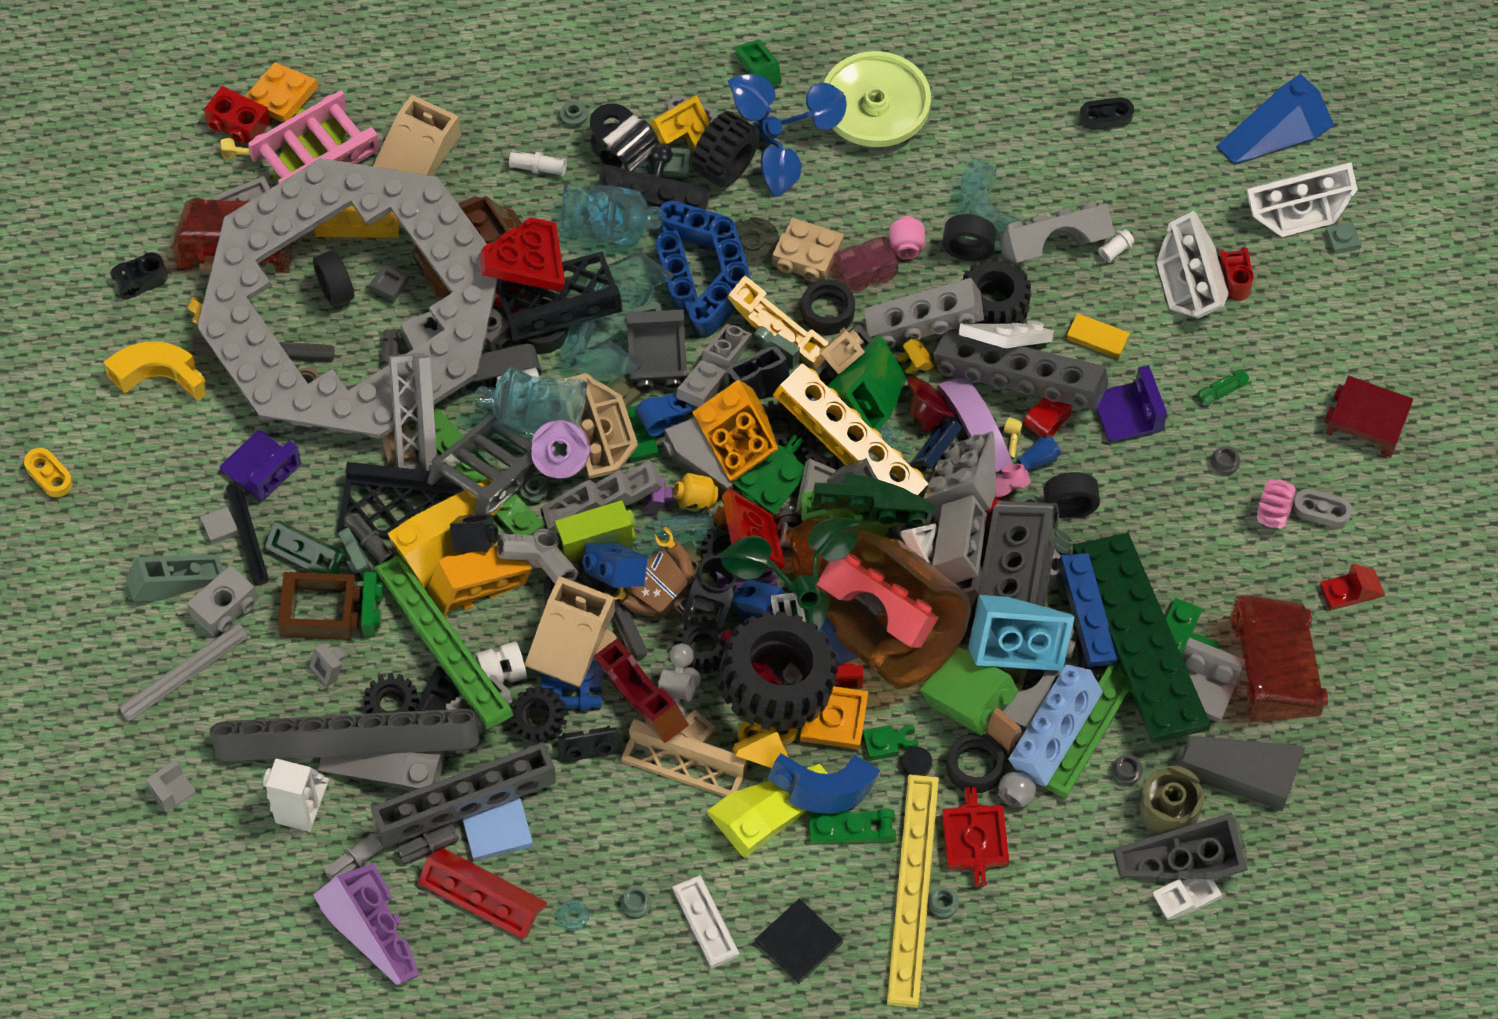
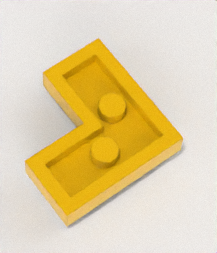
[650,95,710,154]

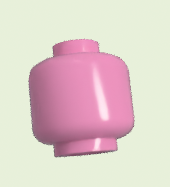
[889,216,926,259]

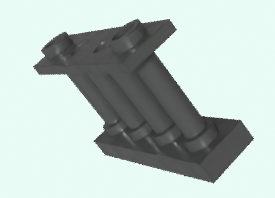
[427,405,556,515]

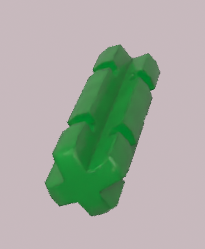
[1197,369,1249,406]

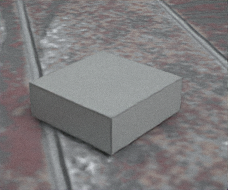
[200,507,239,545]

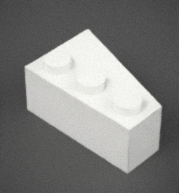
[263,759,329,832]

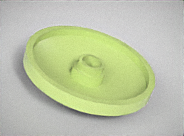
[824,51,931,147]

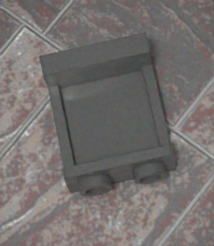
[626,309,688,390]

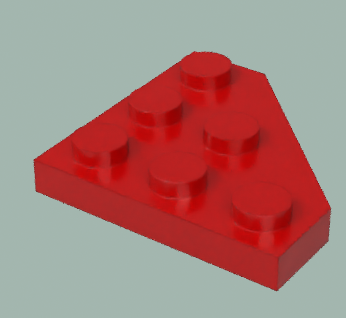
[479,217,565,292]

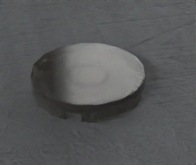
[726,217,780,267]

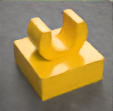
[897,339,936,374]

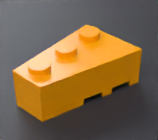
[426,544,532,619]

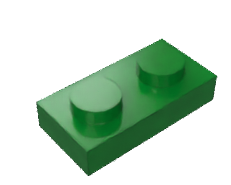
[361,572,383,637]

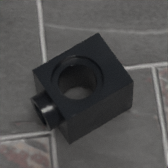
[450,515,498,552]

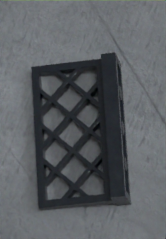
[496,251,623,341]
[337,462,464,539]

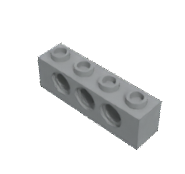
[864,278,984,349]

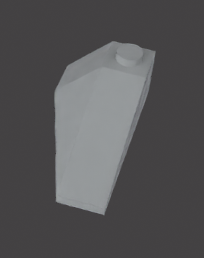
[318,751,446,791]

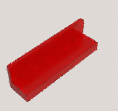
[417,848,547,940]

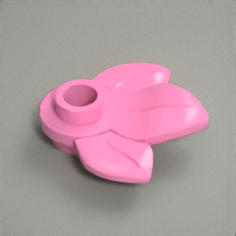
[994,463,1031,498]

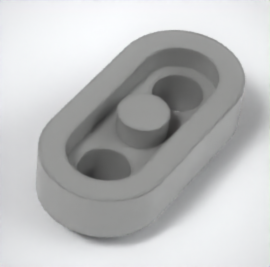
[1293,489,1352,528]

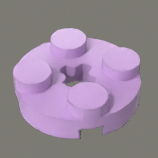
[531,420,591,478]

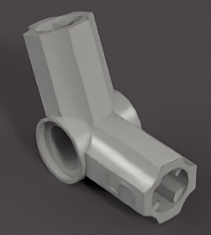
[496,529,578,584]

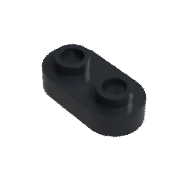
[1079,97,1134,130]

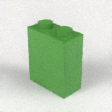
[920,646,1019,736]

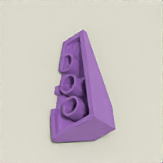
[314,863,419,985]

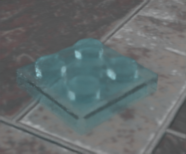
[653,512,714,537]

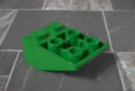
[827,334,907,431]

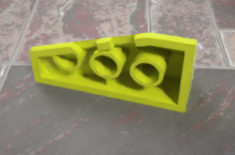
[706,764,828,858]

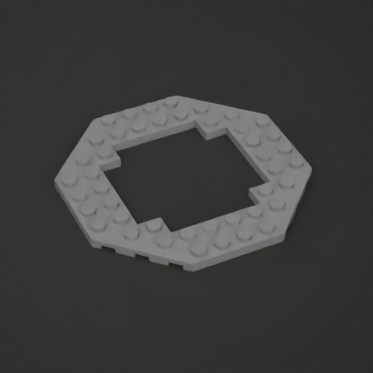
[197,158,498,439]

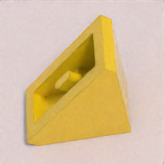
[732,727,788,768]

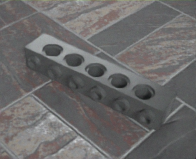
[933,330,1108,410]
[371,742,556,848]

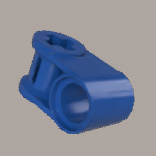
[635,393,693,436]

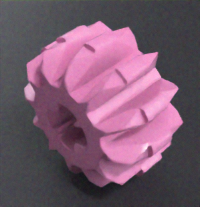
[1257,479,1296,529]

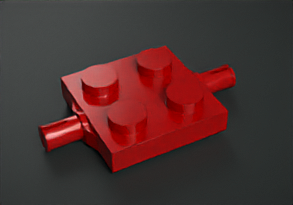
[942,787,1010,887]

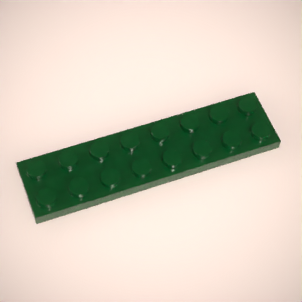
[1072,532,1211,743]

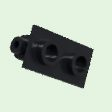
[557,725,620,763]

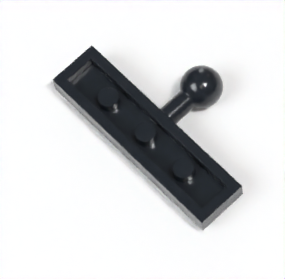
[596,144,711,210]

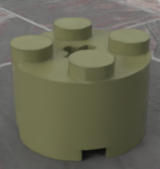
[1139,766,1205,834]

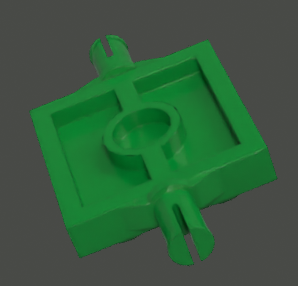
[731,434,804,516]

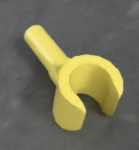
[220,138,250,159]
[1004,417,1022,459]

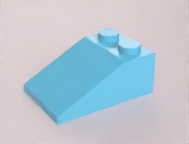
[968,595,1075,671]

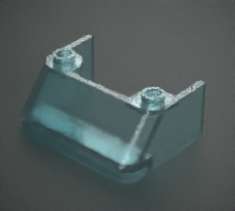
[559,251,673,379]

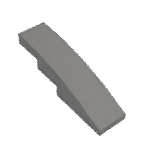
[542,460,662,531]

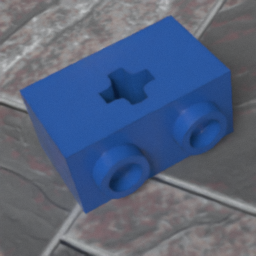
[583,542,648,588]

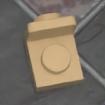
[819,328,865,374]

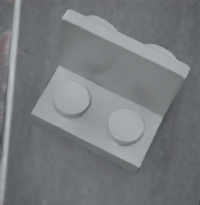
[1182,638,1245,722]

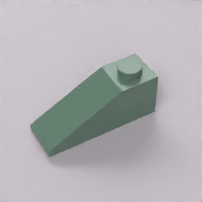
[126,554,224,602]

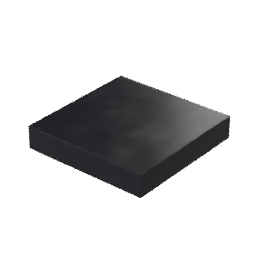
[755,898,843,984]

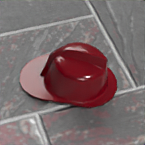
[908,377,955,432]

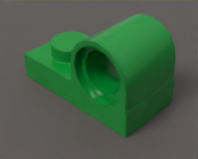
[734,39,782,87]

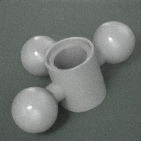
[658,643,701,717]

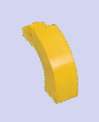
[103,342,206,401]

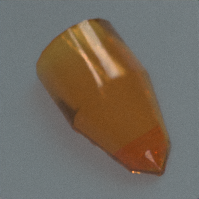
[785,518,971,690]

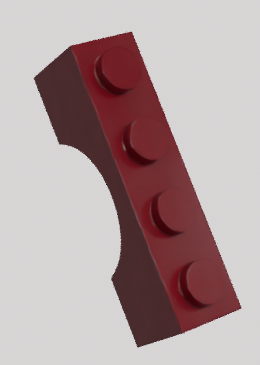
[593,639,689,743]

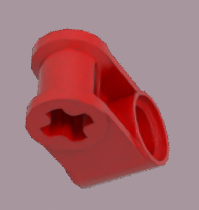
[1217,247,1254,301]
[1023,398,1072,438]

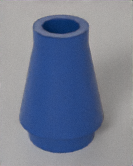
[1016,435,1061,471]

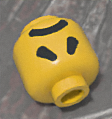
[673,473,718,514]

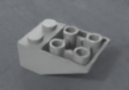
[923,431,996,521]

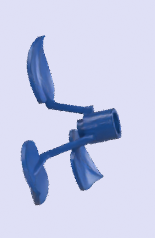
[728,74,847,197]

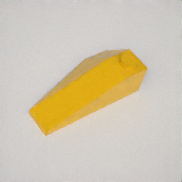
[388,478,505,589]

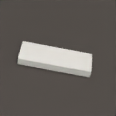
[672,875,739,969]

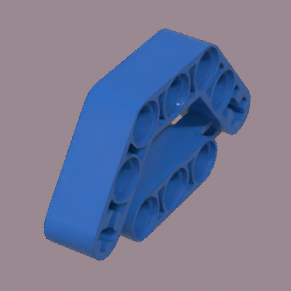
[656,201,751,338]

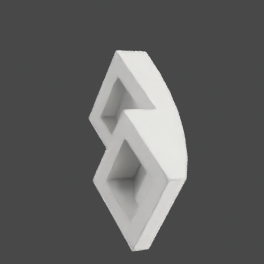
[1152,879,1222,920]

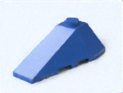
[1216,74,1334,165]

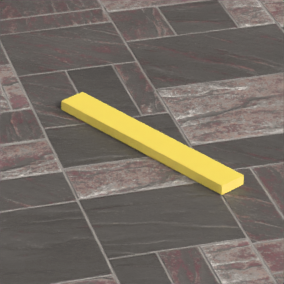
[887,774,939,1008]

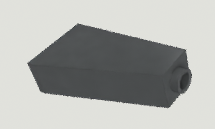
[1177,736,1305,811]

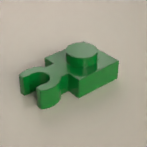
[862,725,918,761]

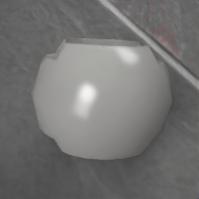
[998,771,1036,808]

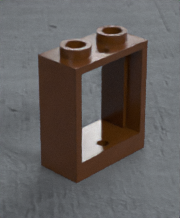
[277,572,362,640]

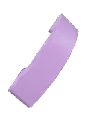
[938,377,1013,474]

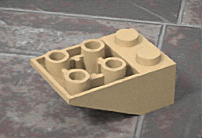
[373,94,461,176]
[525,576,615,688]

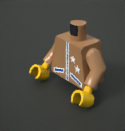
[604,527,696,617]

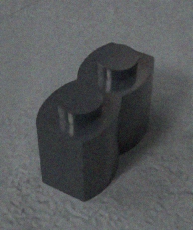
[727,346,789,400]

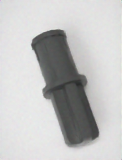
[345,513,394,565]
[397,823,459,864]

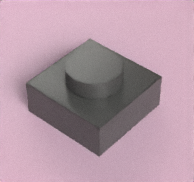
[369,264,409,302]

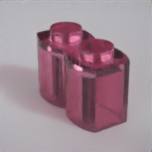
[834,237,898,291]

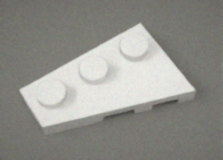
[959,321,1054,348]

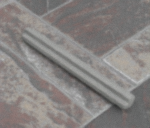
[119,624,247,721]

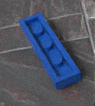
[1058,553,1119,667]

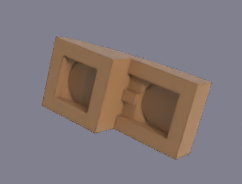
[986,707,1023,758]

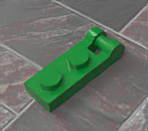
[809,808,896,845]

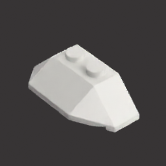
[1246,162,1358,237]
[1156,211,1229,319]

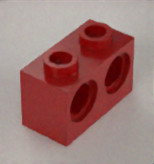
[204,86,271,143]

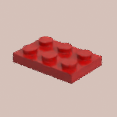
[722,488,785,571]

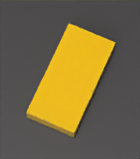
[1066,313,1130,360]

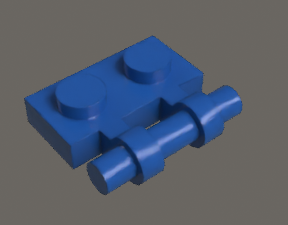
[541,660,602,711]

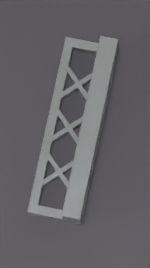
[389,353,437,471]

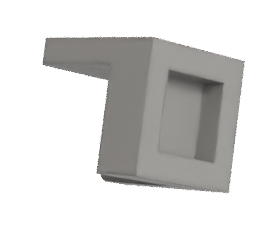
[146,760,196,813]

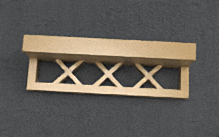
[621,719,747,797]

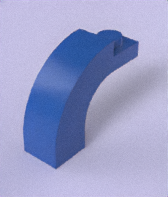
[767,753,880,813]

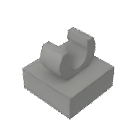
[309,644,347,687]

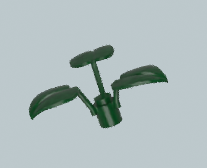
[720,517,860,632]

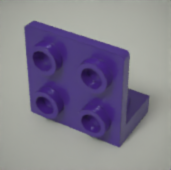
[1096,365,1167,443]
[220,430,301,502]

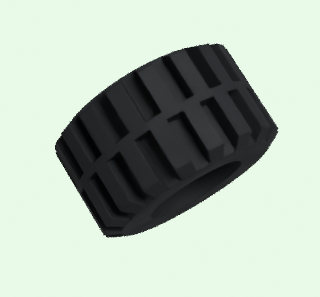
[692,111,760,188]
[963,258,1031,324]

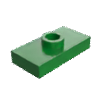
[626,406,659,463]

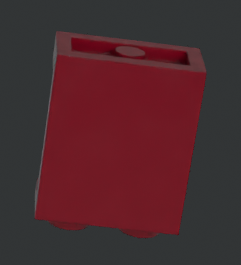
[1324,375,1414,458]

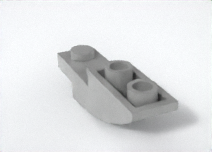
[676,323,752,408]

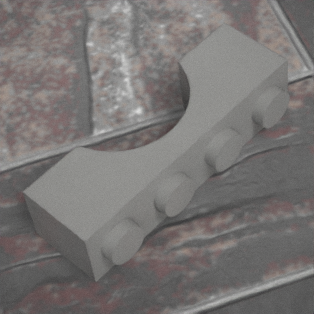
[997,201,1116,265]
[1002,629,1077,737]

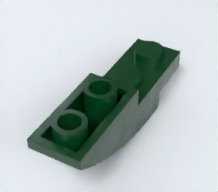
[811,474,934,526]

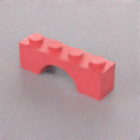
[816,554,939,648]

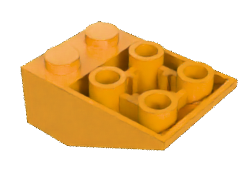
[692,379,779,482]

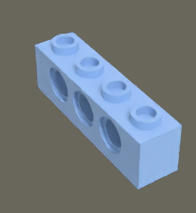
[1009,664,1103,786]

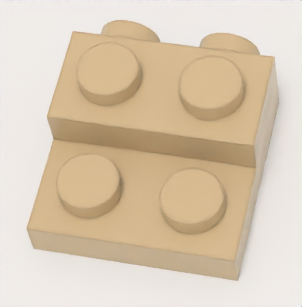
[772,218,844,282]

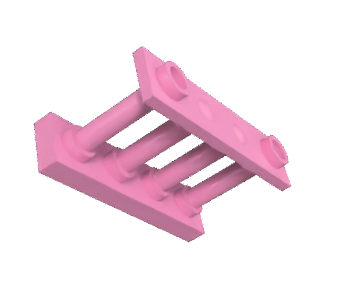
[248,90,380,184]

